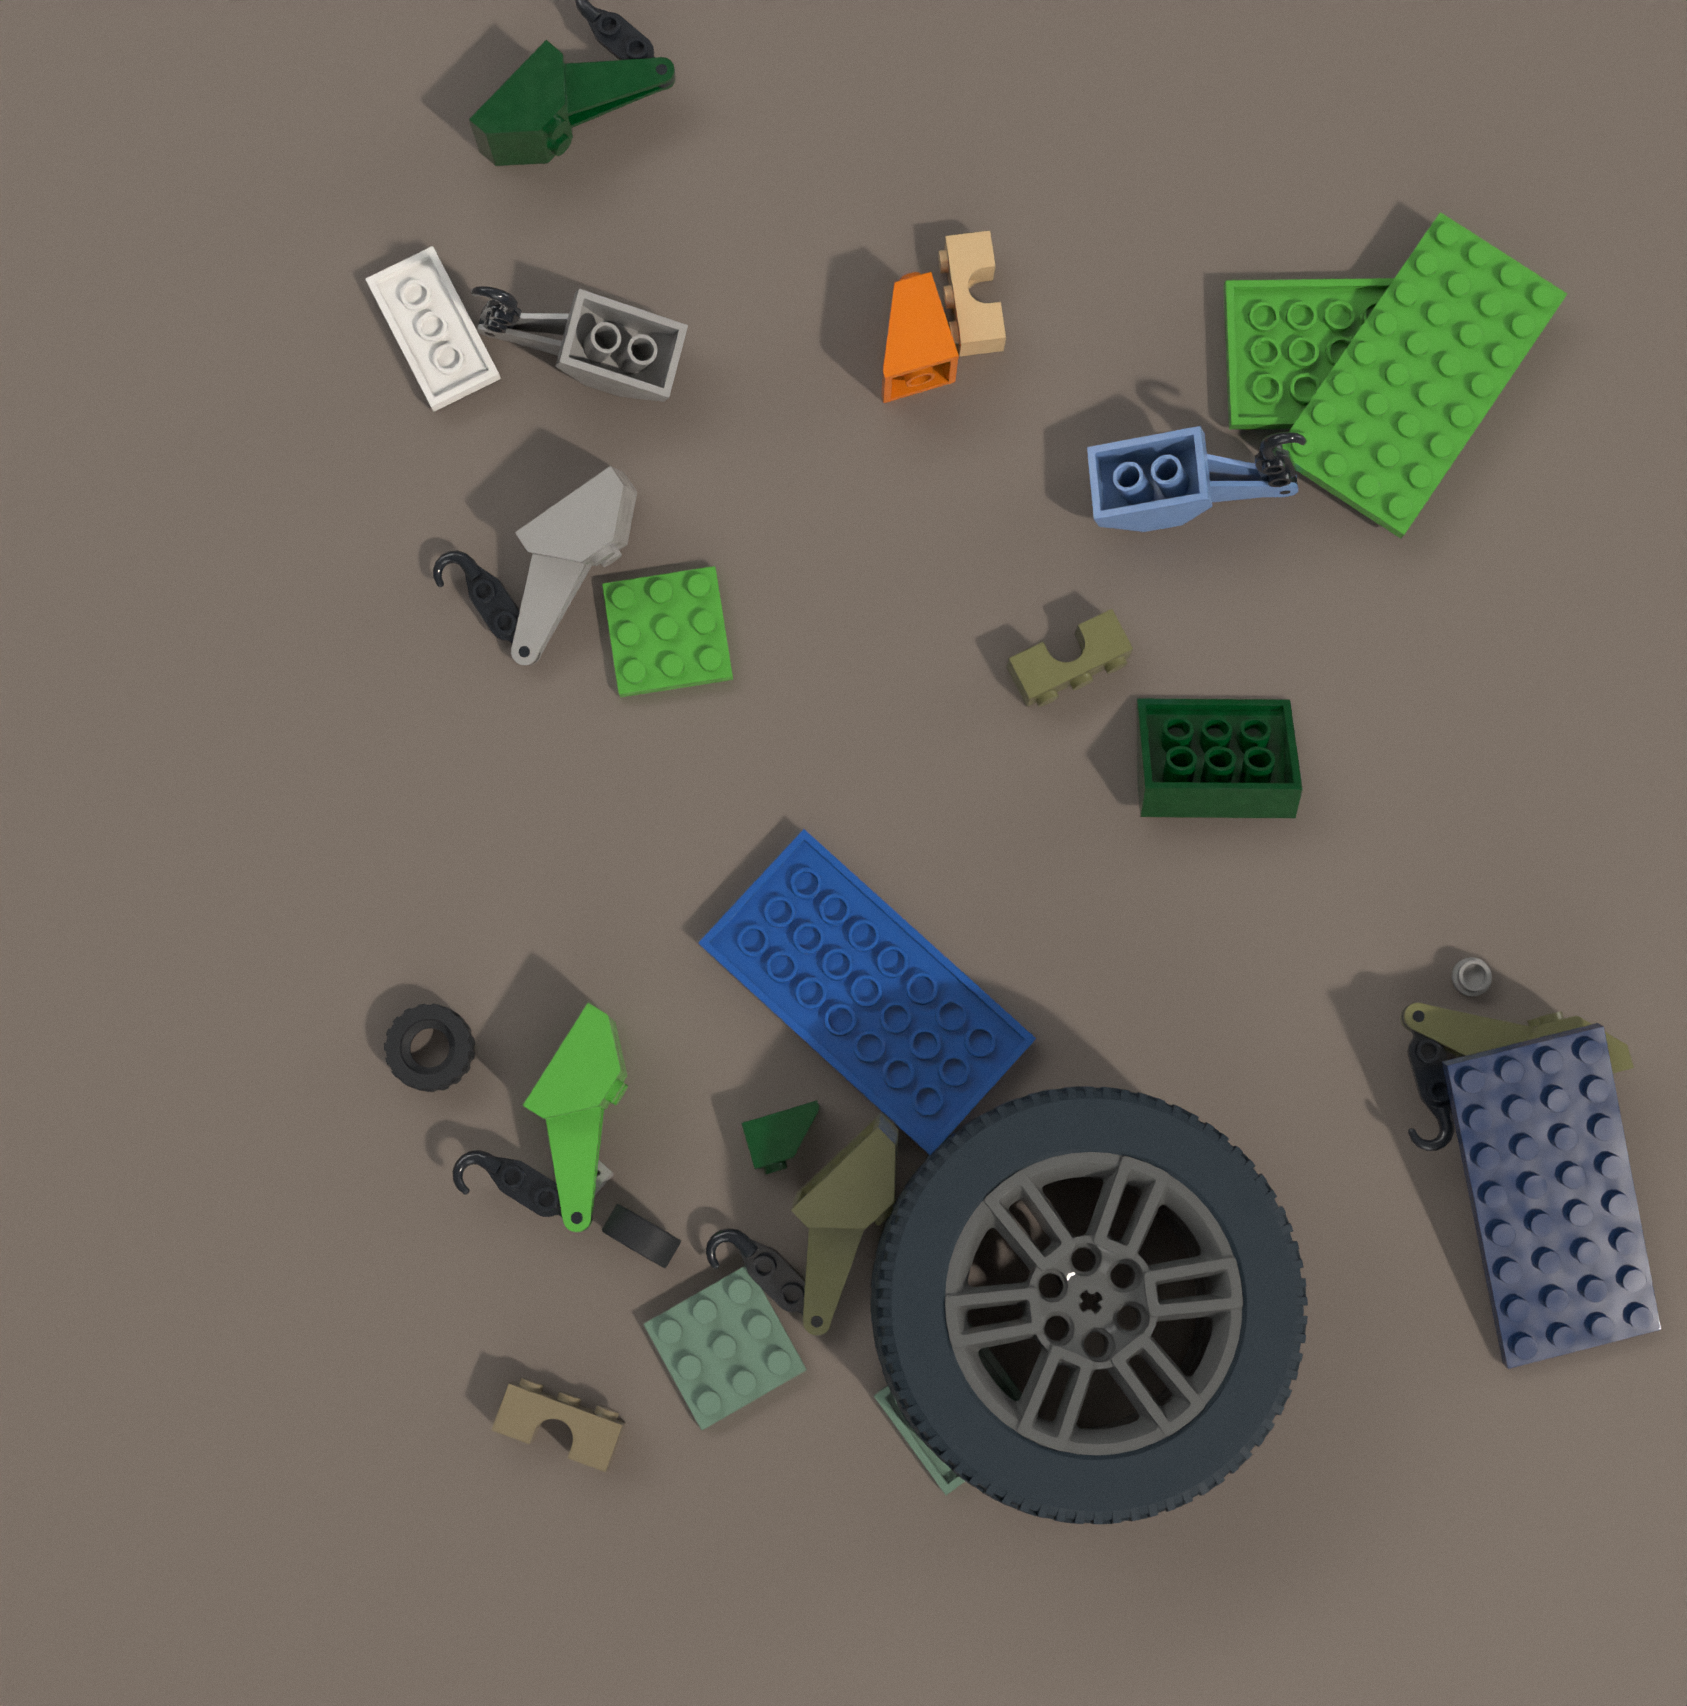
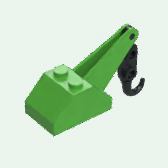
[452,1003,628,1232]

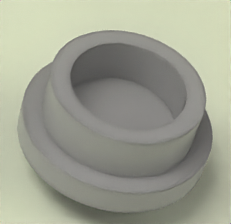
[1451,957,1492,997]

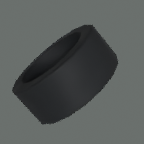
[602,1204,681,1268]

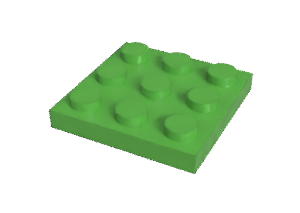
[602,566,733,698]

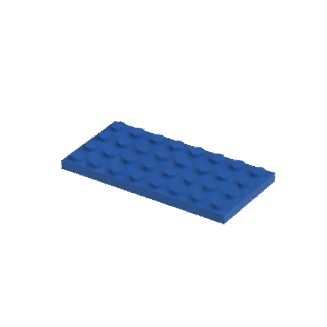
[698,829,1036,1156]

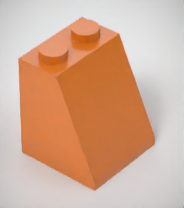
[881,272,959,403]

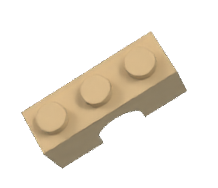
[938,231,1006,357]

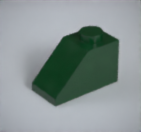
[741,1100,820,1175]

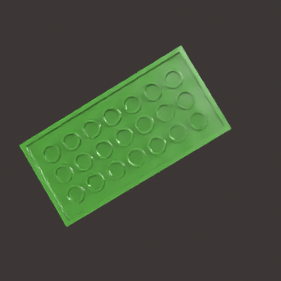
[1282,212,1567,539]

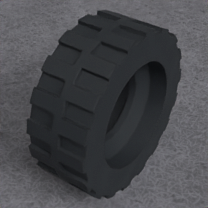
[384,1003,475,1092]

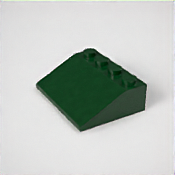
[1136,698,1303,818]

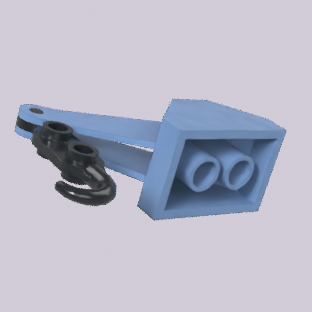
[1087,426,1307,532]

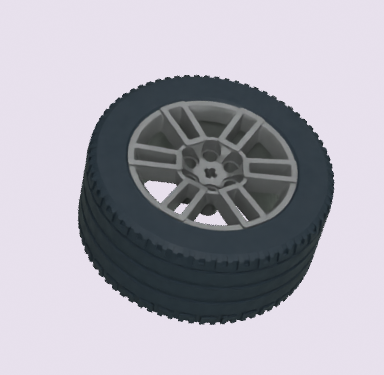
[870,1086,1308,1524]

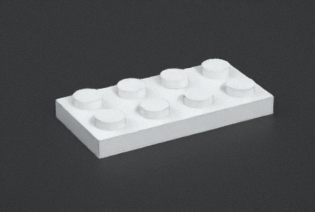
[366,246,501,412]

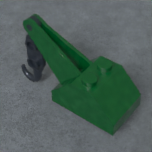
[469,0,676,166]

